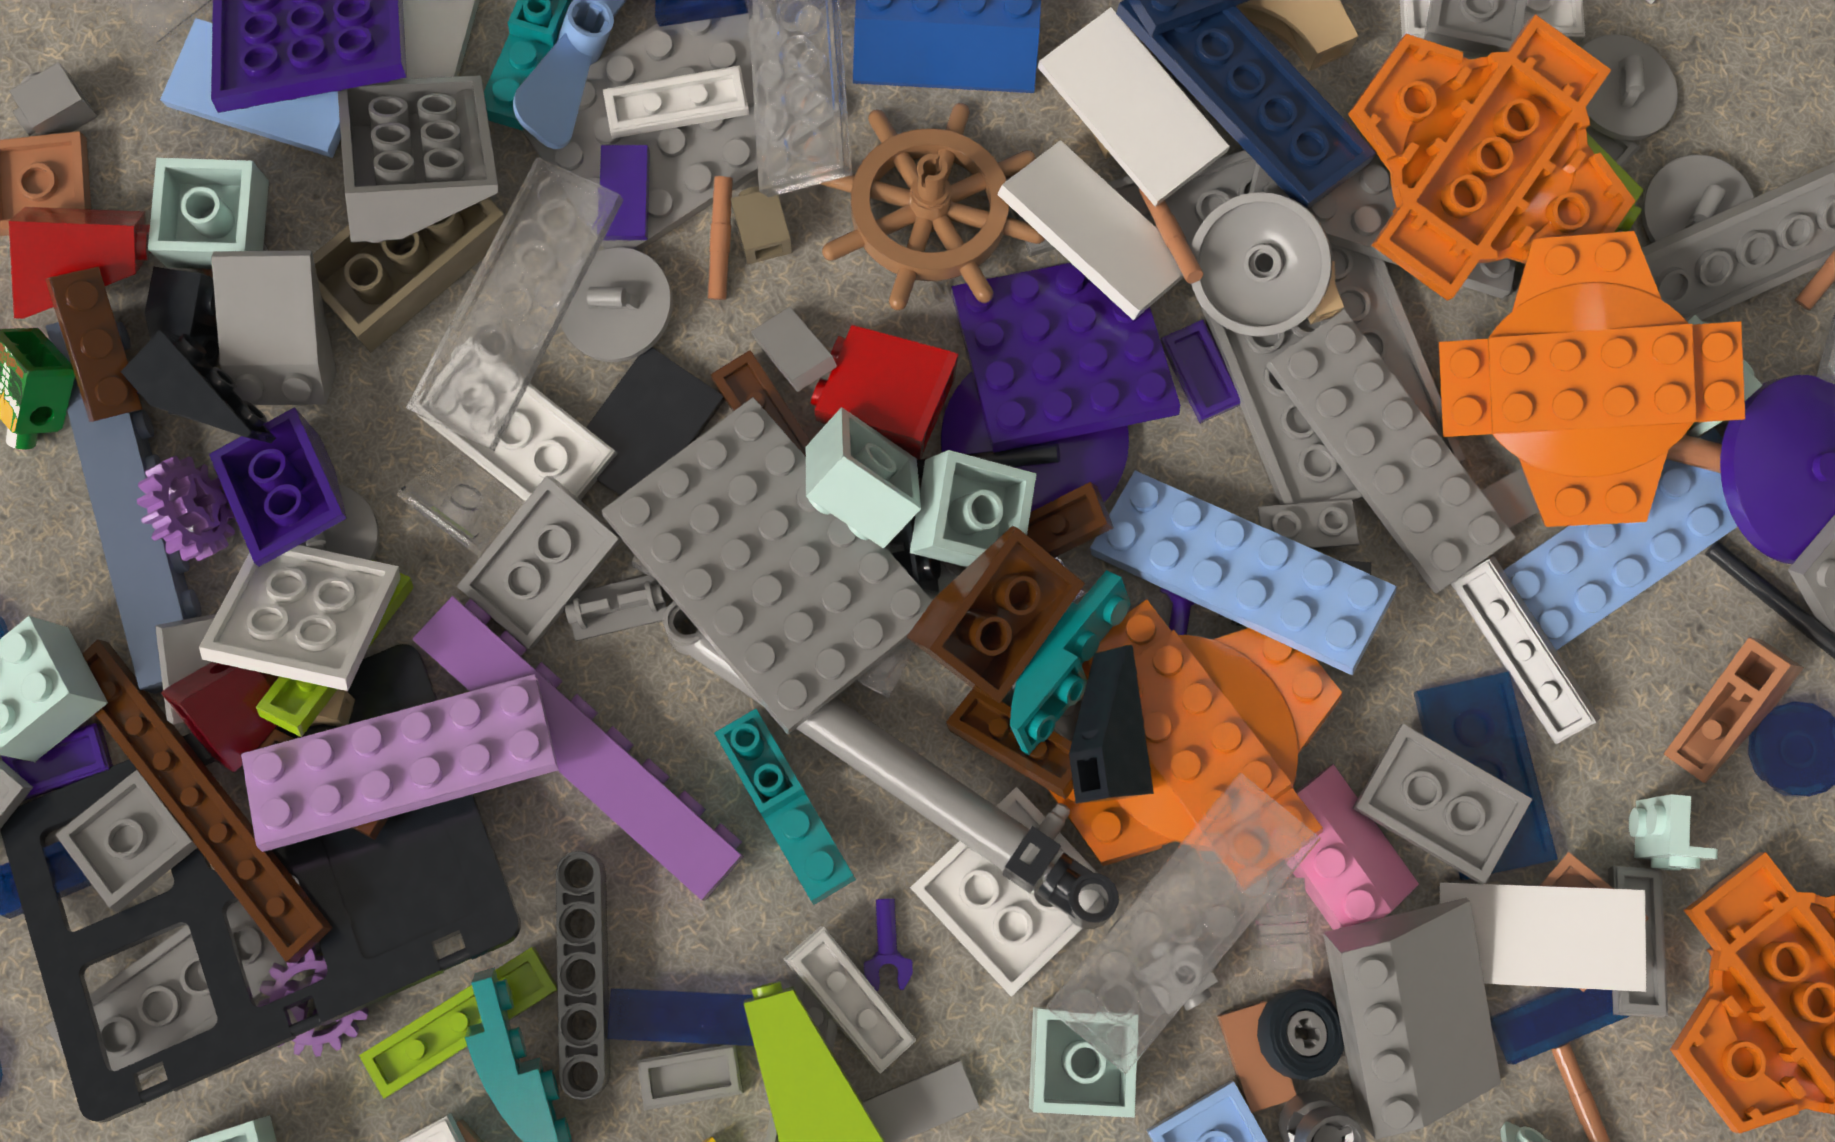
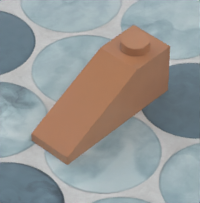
[1664,637,1804,783]

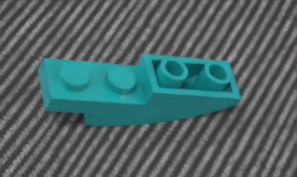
[484,0,573,131]
[1010,570,1131,755]
[714,709,856,905]
[465,967,572,1142]

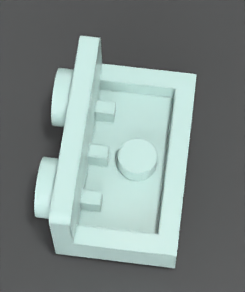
[1629,794,1718,871]

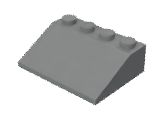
[338,76,499,243]
[1323,898,1501,1140]

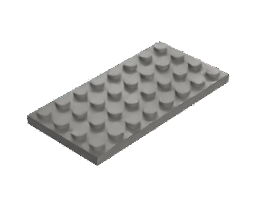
[1165,150,1466,505]

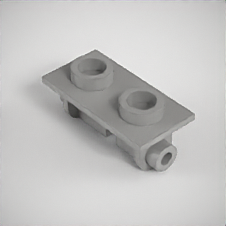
[1257,499,1359,549]
[565,574,667,641]

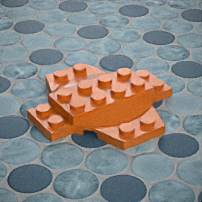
[1348,14,1635,301]
[1438,231,1745,527]
[1048,599,1342,889]
[1670,852,1835,1134]

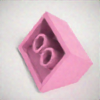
[1284,764,1419,930]

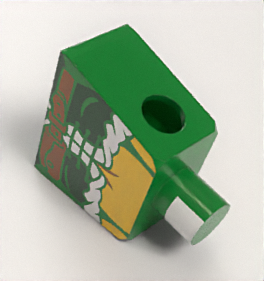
[0,328,75,450]

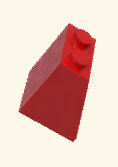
[9,207,151,319]
[810,325,959,460]

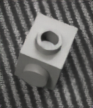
[9,62,98,135]

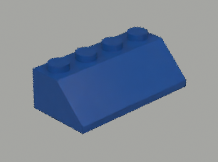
[853,0,1041,93]

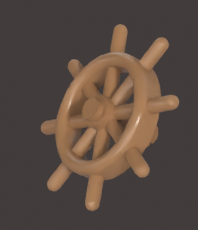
[814,103,1045,311]

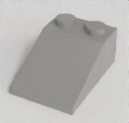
[211,250,336,405]

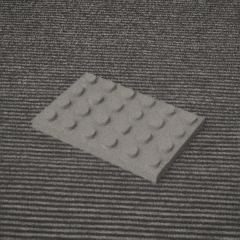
[521,0,845,251]
[601,397,932,735]

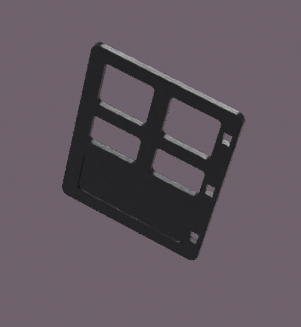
[0,644,521,1123]

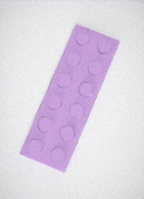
[241,674,559,852]

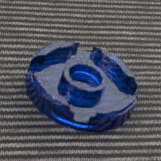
[1748,701,1835,798]

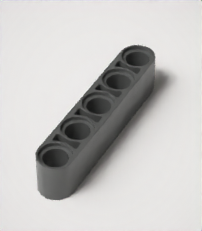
[556,851,611,1100]

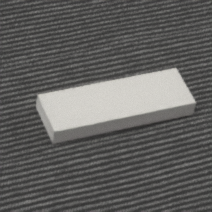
[603,65,749,139]
[783,926,916,1074]

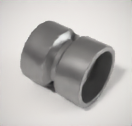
[1278,1091,1366,1142]

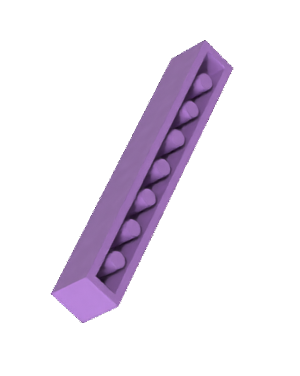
[412,596,744,901]

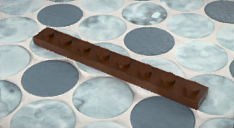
[82,639,333,963]

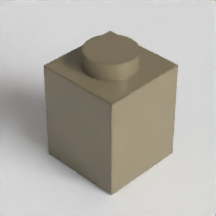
[731,186,792,265]

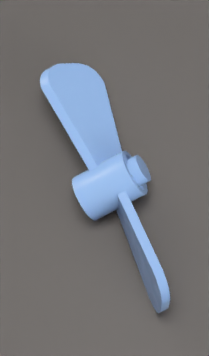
[513,0,627,149]

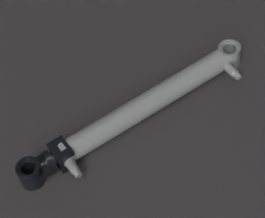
[663,601,1119,929]

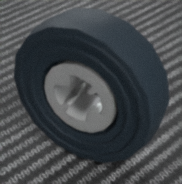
[1257,989,1344,1080]

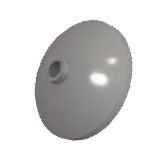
[1191,192,1332,336]

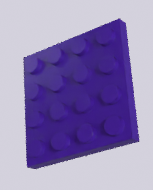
[211,0,407,113]
[951,263,1181,453]

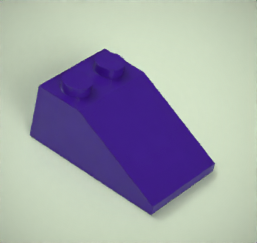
[209,407,347,567]

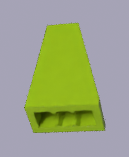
[743,981,885,1142]

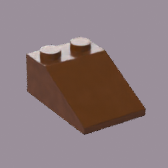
[907,526,1085,703]

